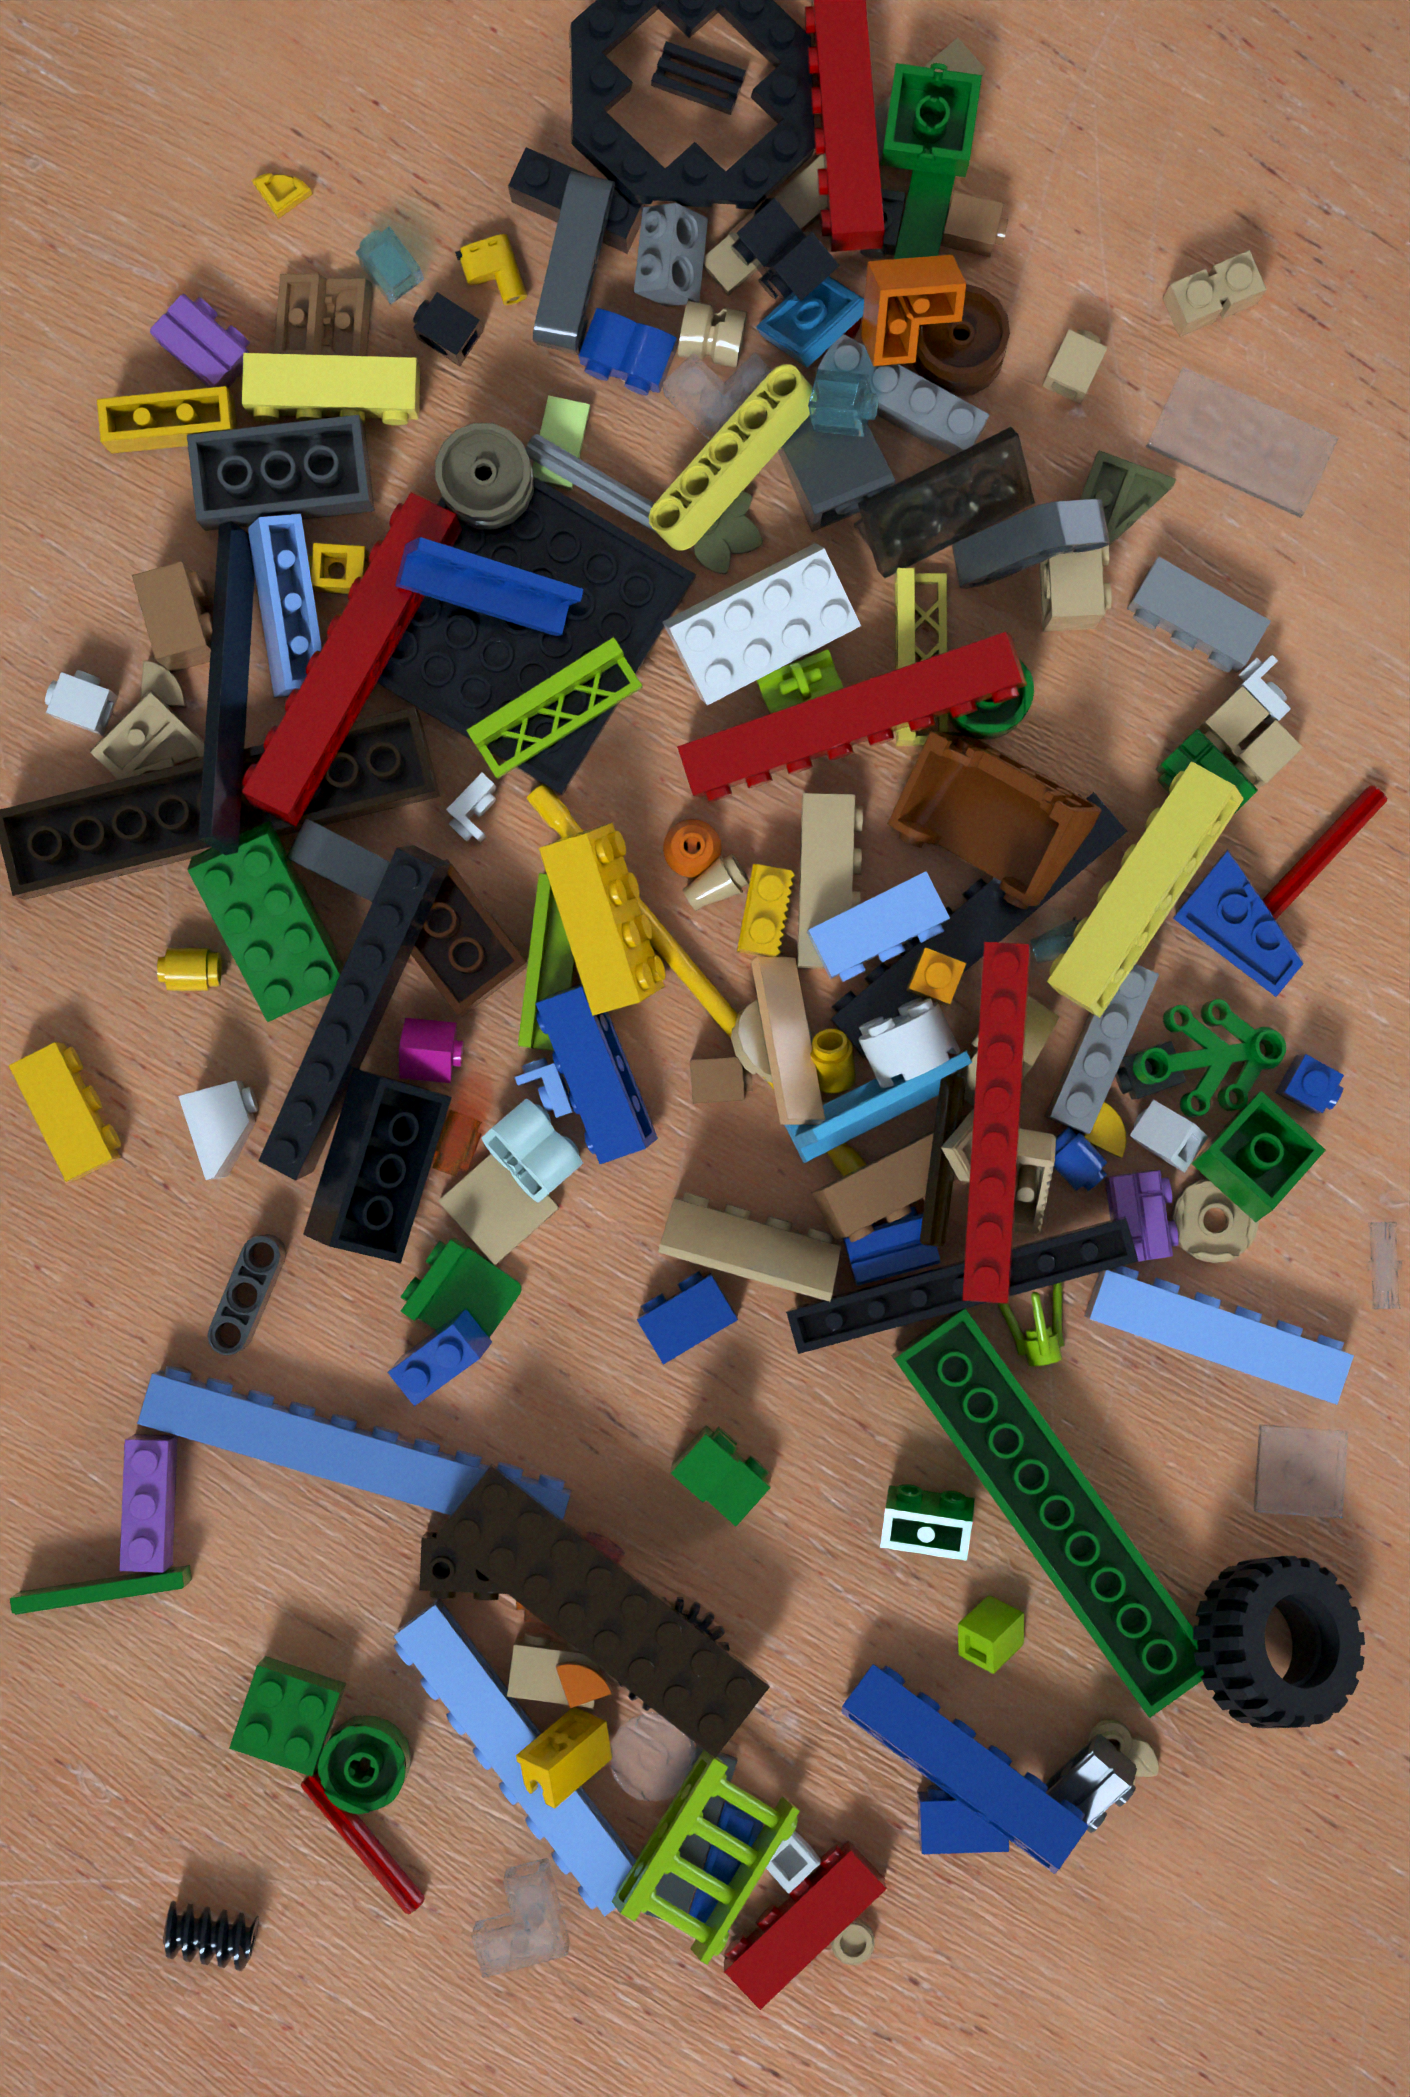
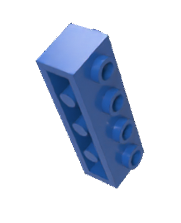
[536,983,658,1164]

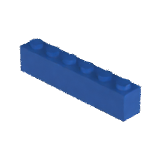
[841,1664,1089,1874]

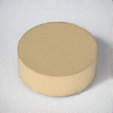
[831,1918,875,1965]

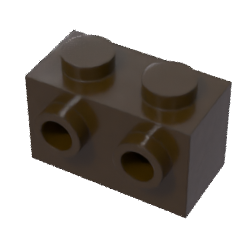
[419,1532,507,1600]

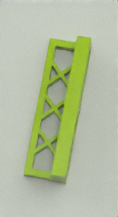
[466,637,643,779]
[518,873,575,1051]

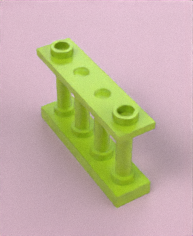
[611,1750,800,1965]

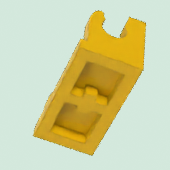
[516,1707,612,1809]

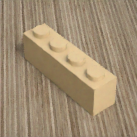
[797,793,863,969]

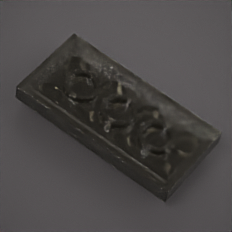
[858,427,1035,579]

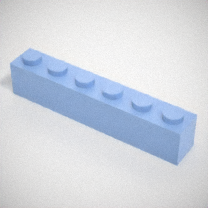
[1084,1266,1354,1405]

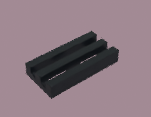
[651,41,746,115]

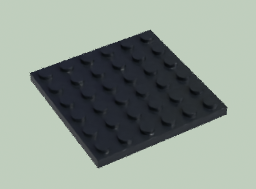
[377,472,696,796]

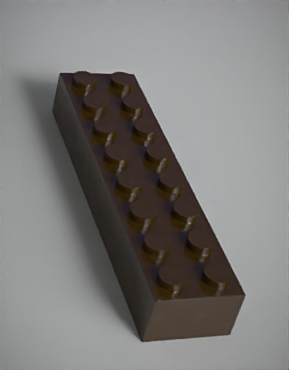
[436,1464,770,1758]

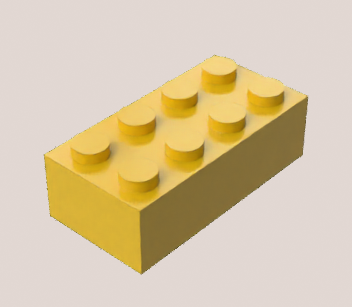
[539,822,666,1016]

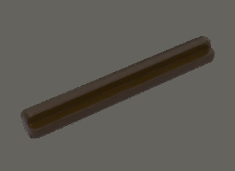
[920,1074,966,1247]

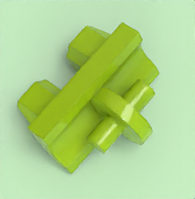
[756,649,844,714]

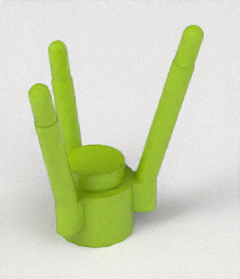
[998,1282,1065,1367]

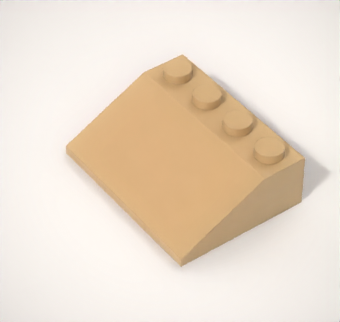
[658,1192,841,1302]

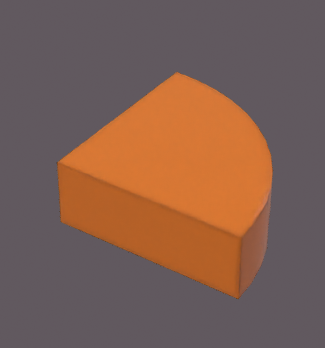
[556,1662,612,1708]

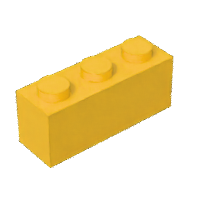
[97,386,237,454]
[8,1042,121,1182]

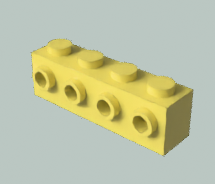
[242,353,421,425]

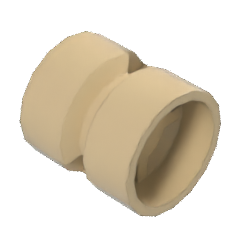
[678,300,747,368]

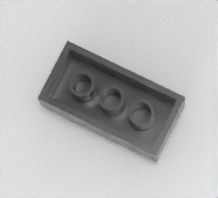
[187,415,375,531]

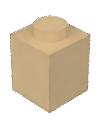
[1042,329,1108,404]

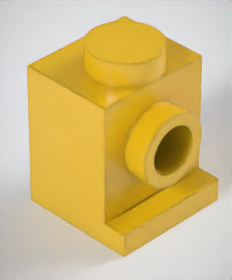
[308,543,370,594]

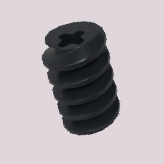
[163,1901,259,1971]

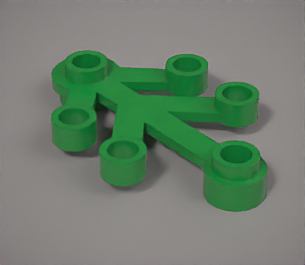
[1133,999,1286,1118]

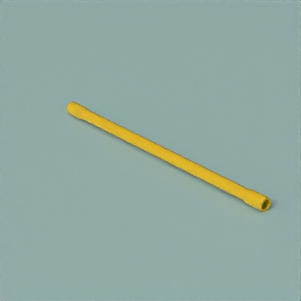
[526,784,866,1176]

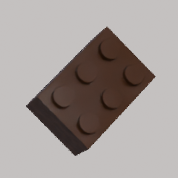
[411,859,528,1017]

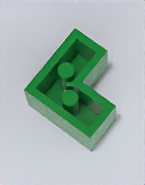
[671,1425,771,1526]

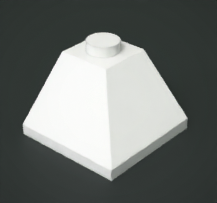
[178,1081,259,1180]

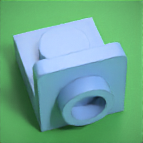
[515,1058,574,1118]

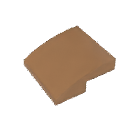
[274,273,372,356]

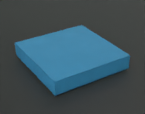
[756,276,864,368]

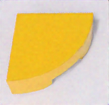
[251,173,313,219]
[1083,1102,1126,1158]

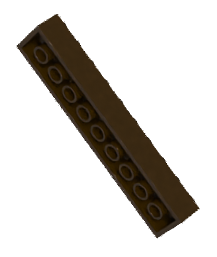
[0,707,440,900]

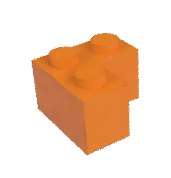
[861,255,966,366]

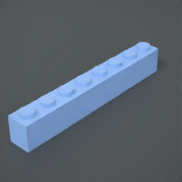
[393,1598,637,1917]

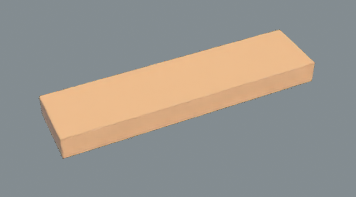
[751,956,825,1125]

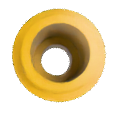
[157,948,222,991]
[810,1029,856,1093]

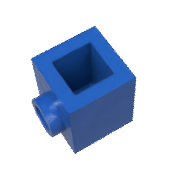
[1275,1054,1344,1113]

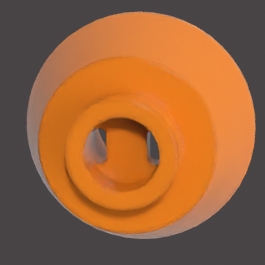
[663,819,722,878]

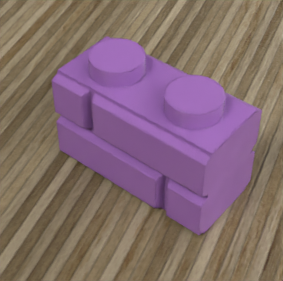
[150,294,250,389]
[1104,1170,1179,1262]

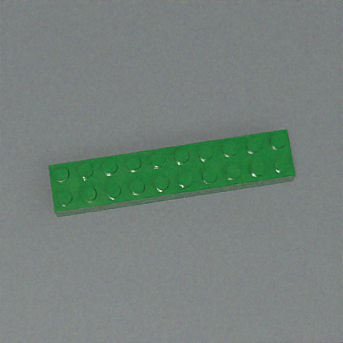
[891,1308,1204,1718]

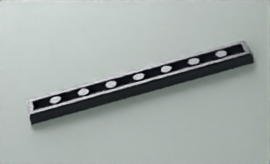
[198,521,255,855]

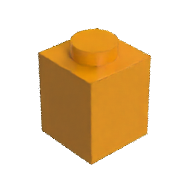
[906,947,966,1006]

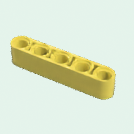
[648,364,818,550]

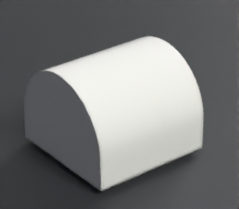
[766,1831,821,1894]

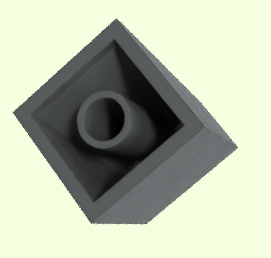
[778,395,896,532]

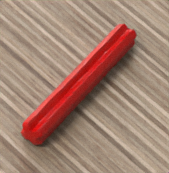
[1262,785,1387,920]
[301,1769,425,1915]

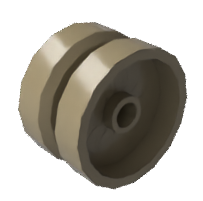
[435,423,534,530]

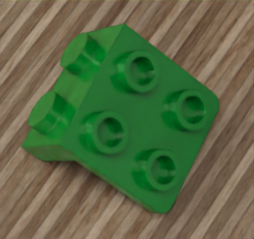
[400,1238,522,1338]

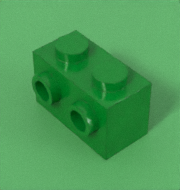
[880,1484,975,1561]

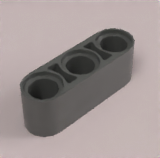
[286,818,390,902]
[208,1234,286,1355]

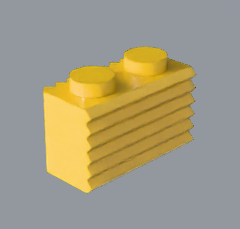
[737,864,795,957]

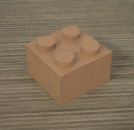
[132,561,213,673]

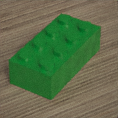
[187,821,345,1022]

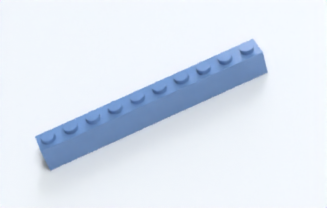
[137,1366,572,1519]

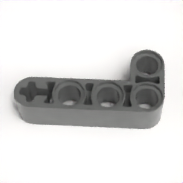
[533,171,615,355]
[952,499,1110,589]

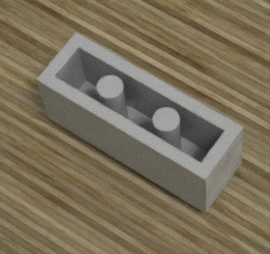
[1127,556,1271,672]

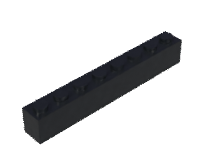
[830,792,1128,1059]
[258,845,451,1180]
[786,1216,1138,1354]

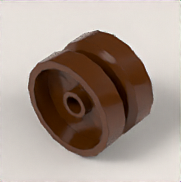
[913,284,1010,397]

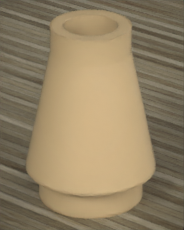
[683,854,750,911]

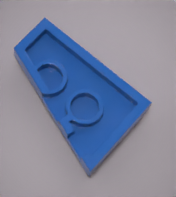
[1173,849,1304,997]

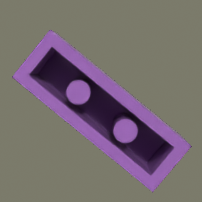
[119,1434,178,1573]

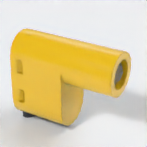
[455,234,527,305]

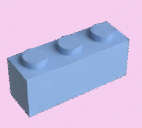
[807,871,950,982]

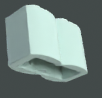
[481,1098,583,1203]

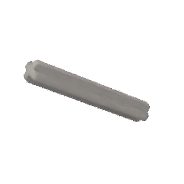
[525,434,657,533]

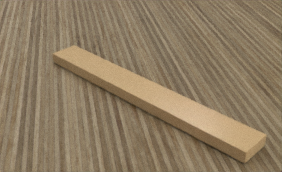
[703,37,986,296]

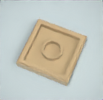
[438,1154,560,1265]

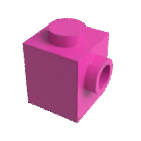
[399,1018,464,1083]

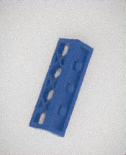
[395,537,584,636]

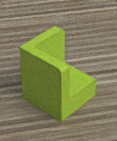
[958,1596,1024,1674]

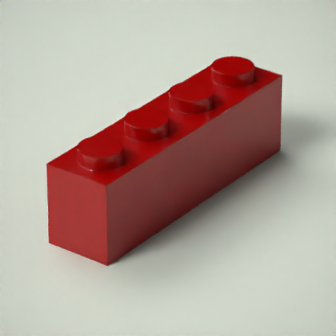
[724,1840,887,2010]

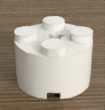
[858,998,960,1088]

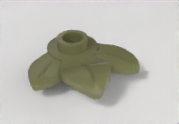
[694,491,763,574]

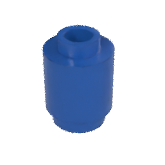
[1053,1127,1107,1191]

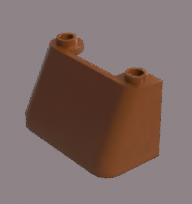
[887,731,1102,909]

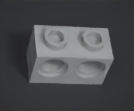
[634,203,708,307]

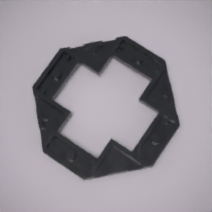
[569,0,815,210]

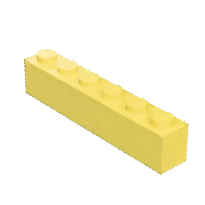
[1047,761,1244,1018]

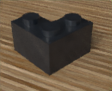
[728,198,840,301]

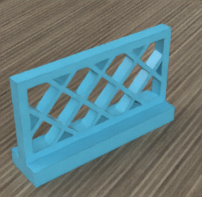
[785,1051,972,1163]

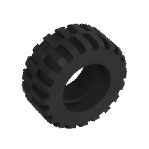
[1193,1556,1365,1728]

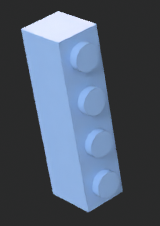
[248,514,322,698]

